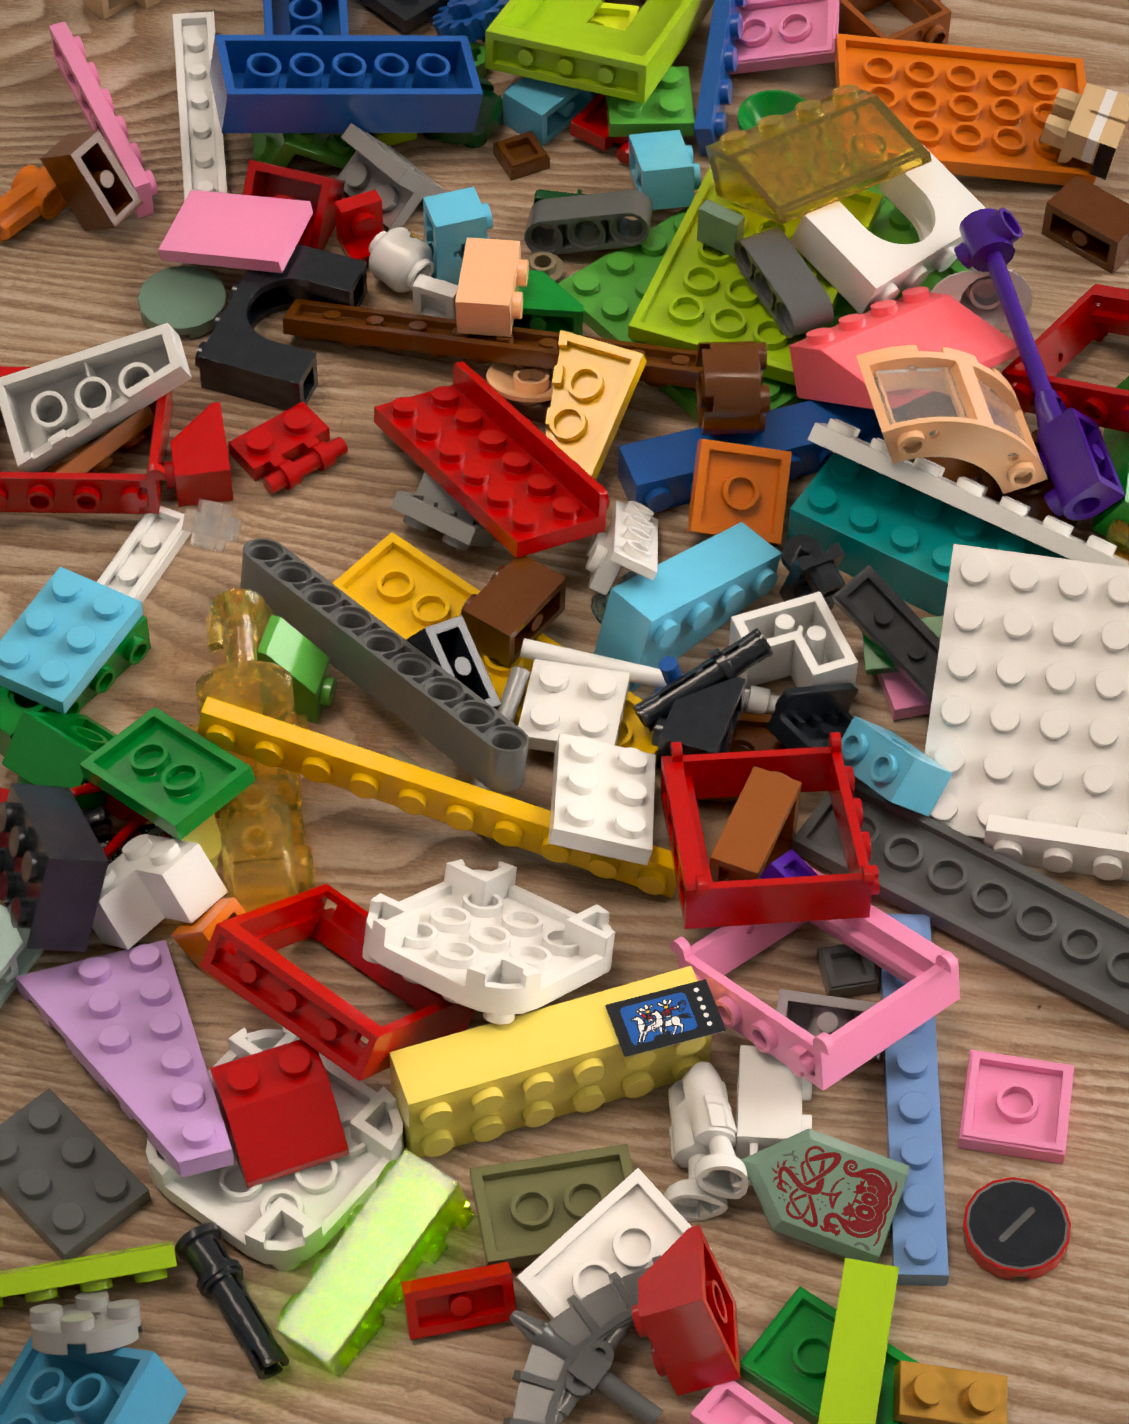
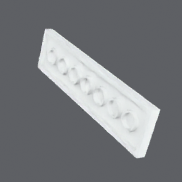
[807,418,1129,567]

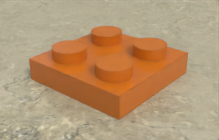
[687,439,792,546]

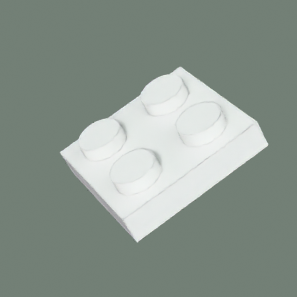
[518,659,630,752]

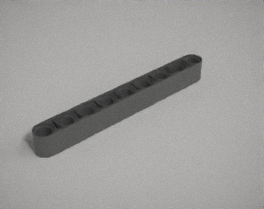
[240,538,529,792]

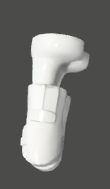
[664,1061,749,1221]

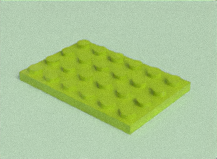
[628,150,883,386]

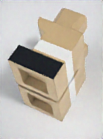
[1040,83,1129,180]

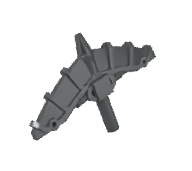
[503,1255,663,1424]

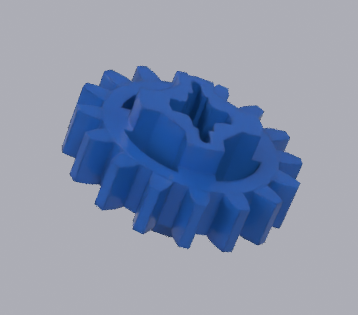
[432,0,509,43]

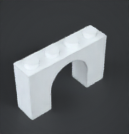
[790,144,985,314]

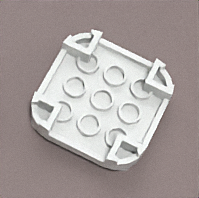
[362,859,616,1024]
[146,1027,405,1271]

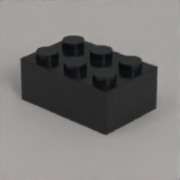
[0,783,109,952]

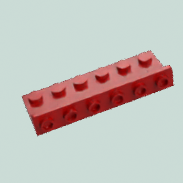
[374,361,610,558]

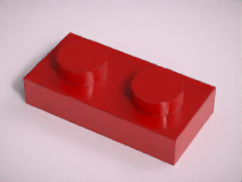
[401,1262,517,1340]

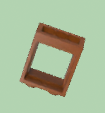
[838,0,952,44]
[709,766,801,882]

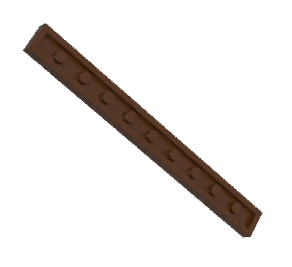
[283,299,703,392]

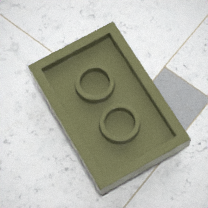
[470,1144,634,1269]

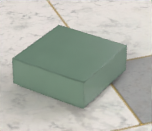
[697,200,745,258]

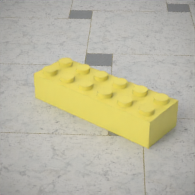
[389,966,712,1160]

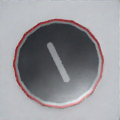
[962,1177,1071,1280]

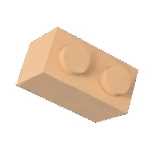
[455,237,529,337]

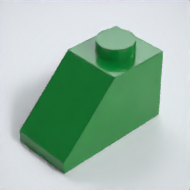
[512,270,583,336]

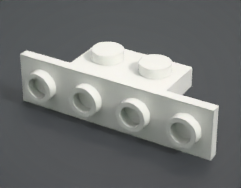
[585,500,658,595]

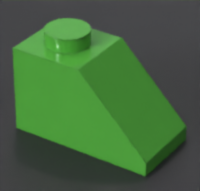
[256,615,337,724]

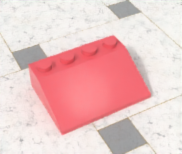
[789,287,1020,412]

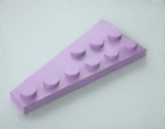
[15,940,235,1178]

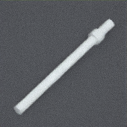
[520,638,780,714]

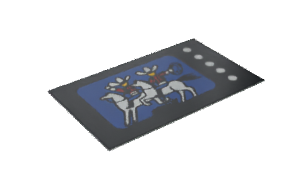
[605,979,726,1057]

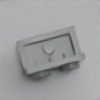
[390,472,494,551]

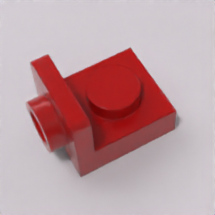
[335,189,383,264]

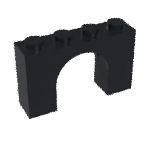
[195,244,367,411]

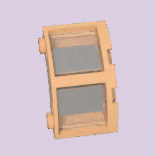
[856,345,1048,494]

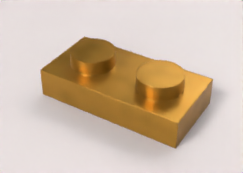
[893,1360,1007,1424]

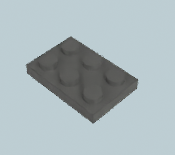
[0,1088,151,1260]

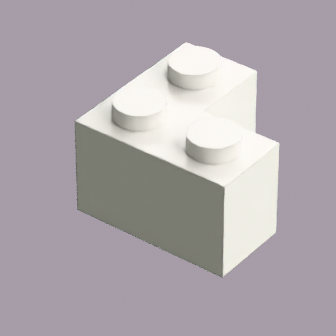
[729,592,858,688]
[92,834,228,950]

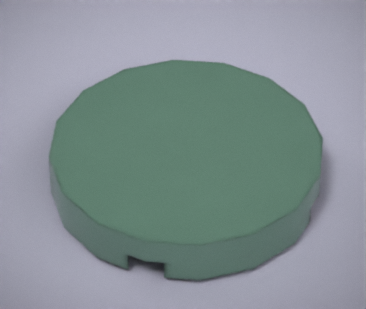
[138,265,227,339]

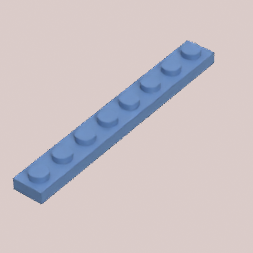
[879,914,949,1286]

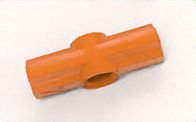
[0,165,67,243]

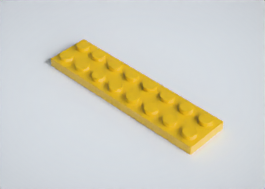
[333,532,658,763]

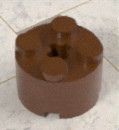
[696,341,770,435]

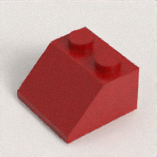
[242,160,345,250]
[210,1039,349,1188]
[632,1225,740,1396]

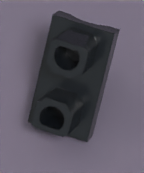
[779,535,846,610]

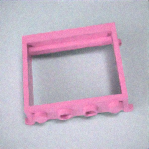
[670,861,960,1091]

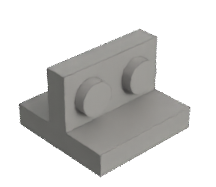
[337,124,448,229]

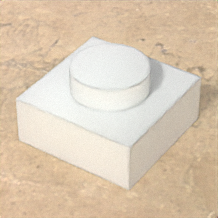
[412,274,458,319]

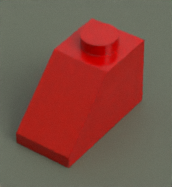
[163,402,233,507]

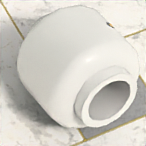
[369,227,434,293]

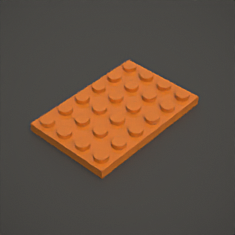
[835,33,1096,185]

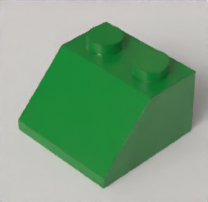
[2,711,117,809]

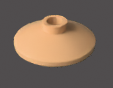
[486,362,554,406]

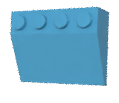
[0,1337,187,1424]

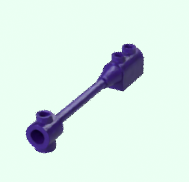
[954,207,1125,520]

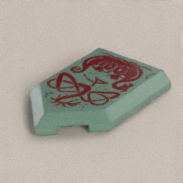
[741,1128,910,1263]

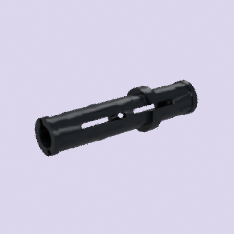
[633,628,773,733]

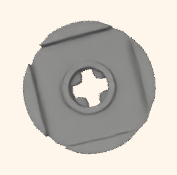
[30,1291,142,1355]

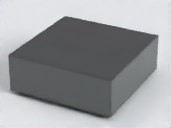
[816,944,879,998]

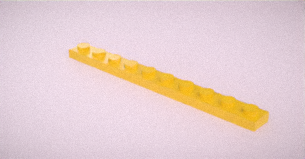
[197,696,677,898]

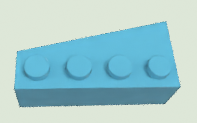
[594,522,781,692]

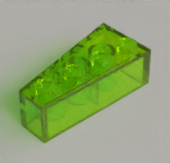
[276,1149,475,1379]

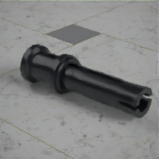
[175,1223,289,1380]

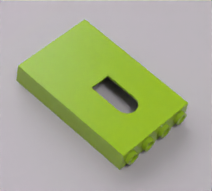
[485,0,714,104]

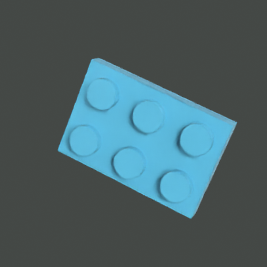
[0,567,143,715]

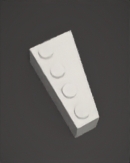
[0,323,192,472]

